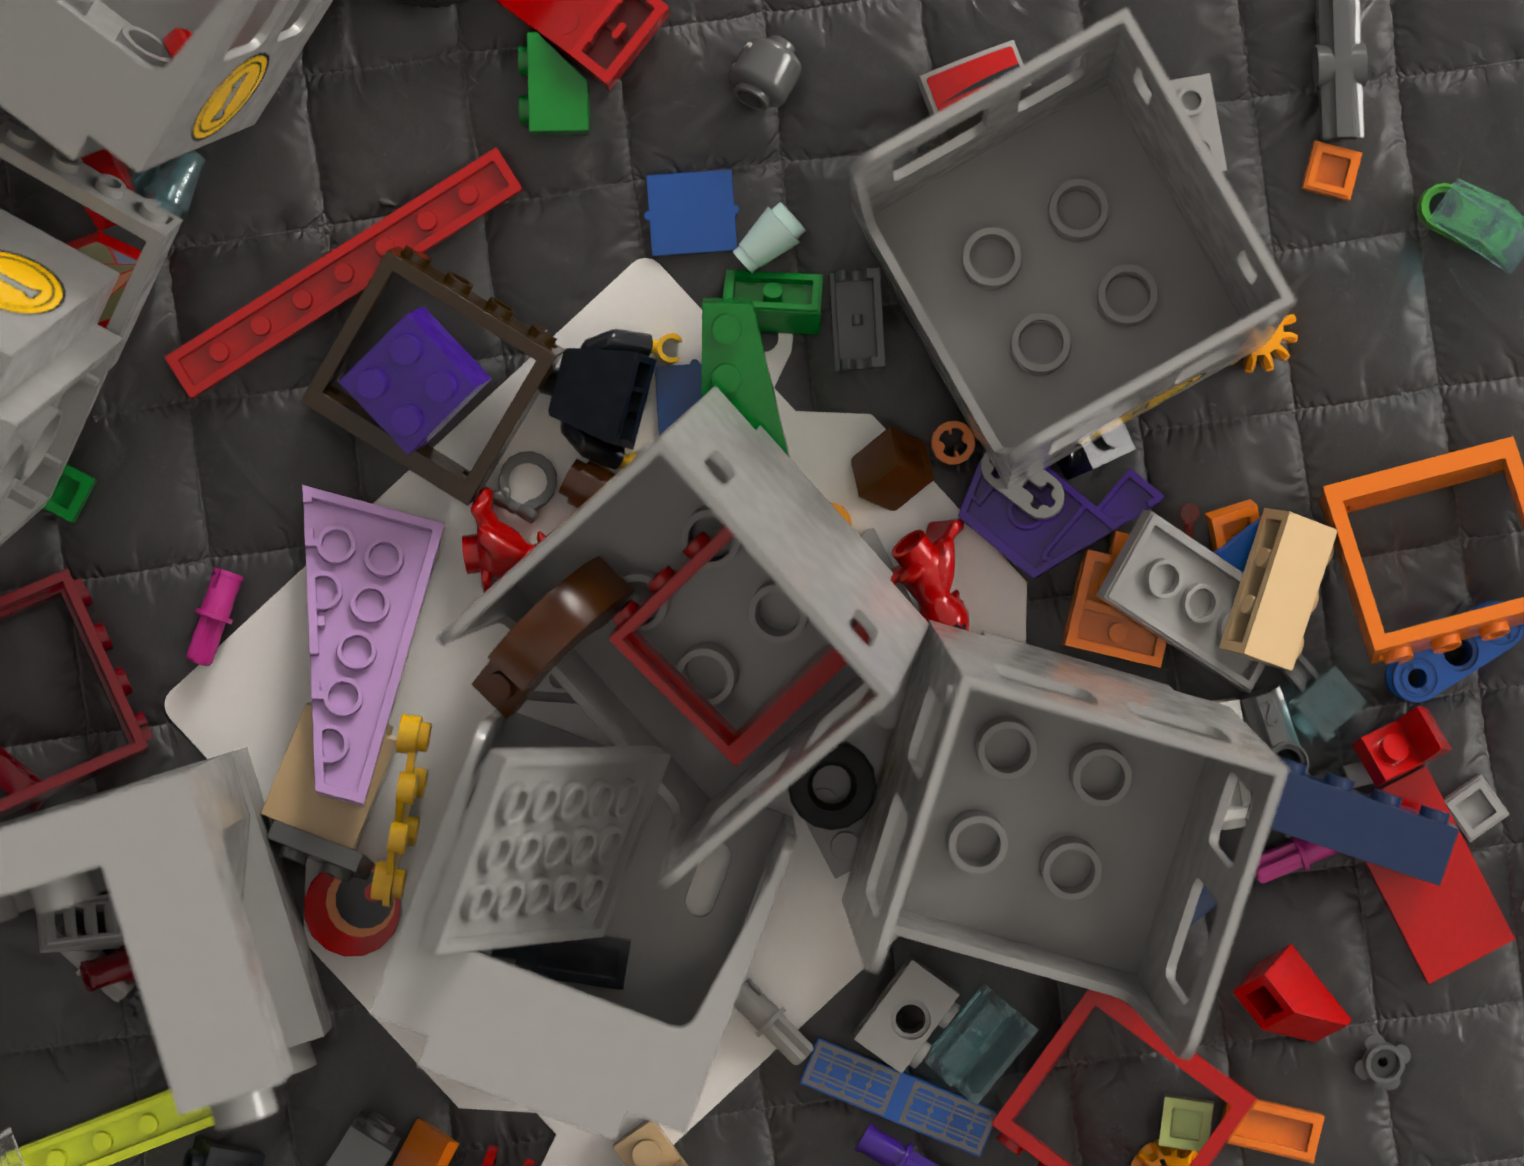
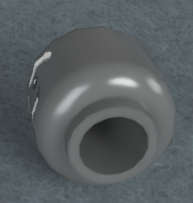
[729,35,802,111]

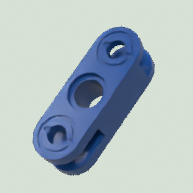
[1385,600,1524,702]

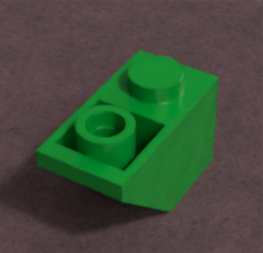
[518,32,590,137]

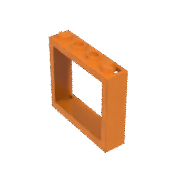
[1319,436,1524,665]

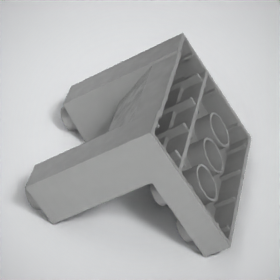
[0,747,334,1130]

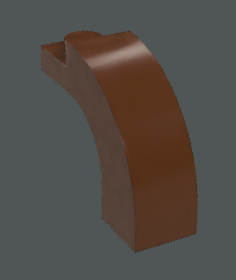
[471,556,634,719]

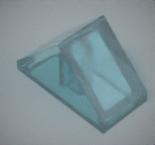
[1429,178,1524,275]

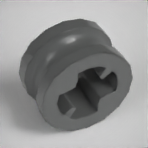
[1277,654,1320,694]

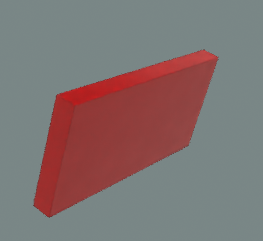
[1363,765,1515,984]

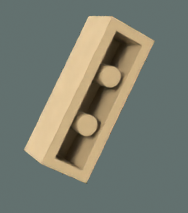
[1219,508,1338,671]

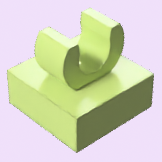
[1159,1094,1214,1151]

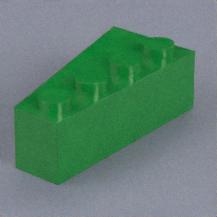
[701,297,790,458]

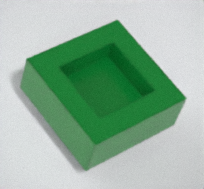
[44,464,98,523]

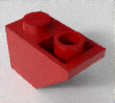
[1233,944,1352,1042]

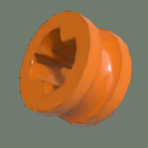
[930,421,975,465]

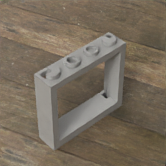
[0,120,183,370]

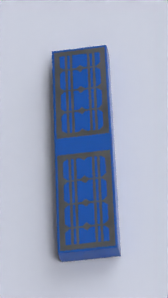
[800,1036,999,1157]

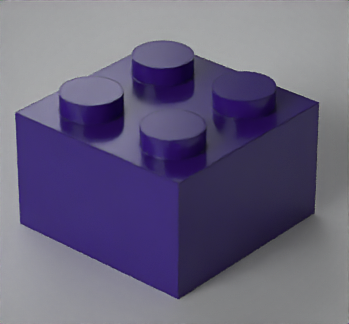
[339,306,492,455]

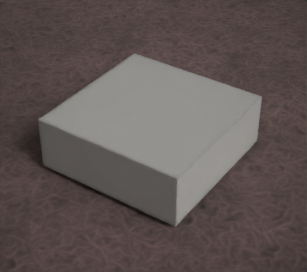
[1443,774,1510,842]

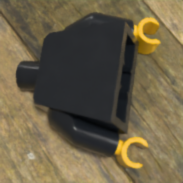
[540,329,683,470]

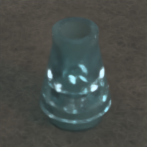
[144,150,206,218]

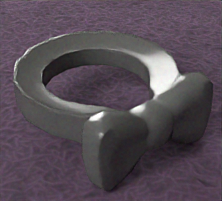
[493,451,557,524]

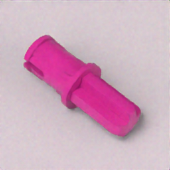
[186,567,244,666]
[1255,837,1338,883]

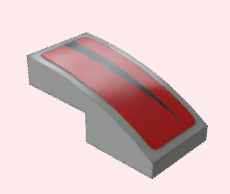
[916,40,1031,116]

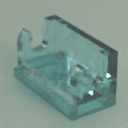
[923,984,1039,1106]

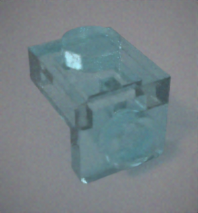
[1288,665,1367,742]

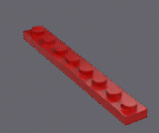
[164,147,524,399]

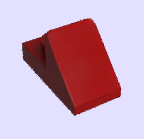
[1351,706,1452,787]

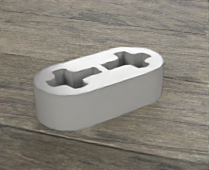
[981,453,1065,520]

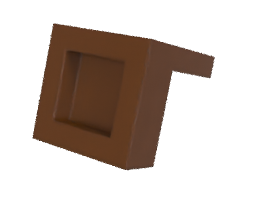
[851,426,934,511]

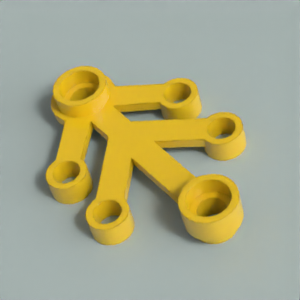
[371,713,432,907]

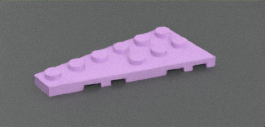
[302,485,445,807]

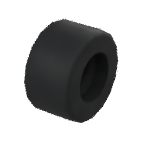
[788,741,877,830]

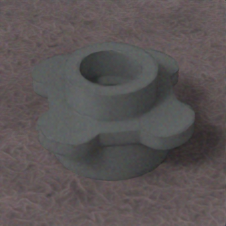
[1354,1034,1411,1090]

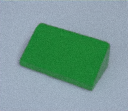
[723,269,823,335]

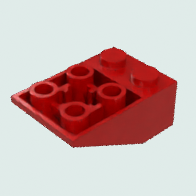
[495,0,670,92]

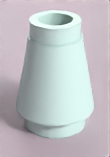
[733,202,806,273]

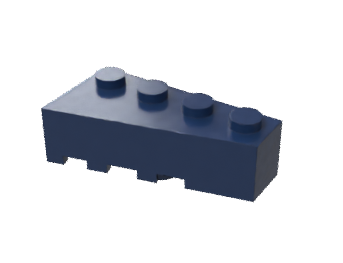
[1245,756,1459,886]

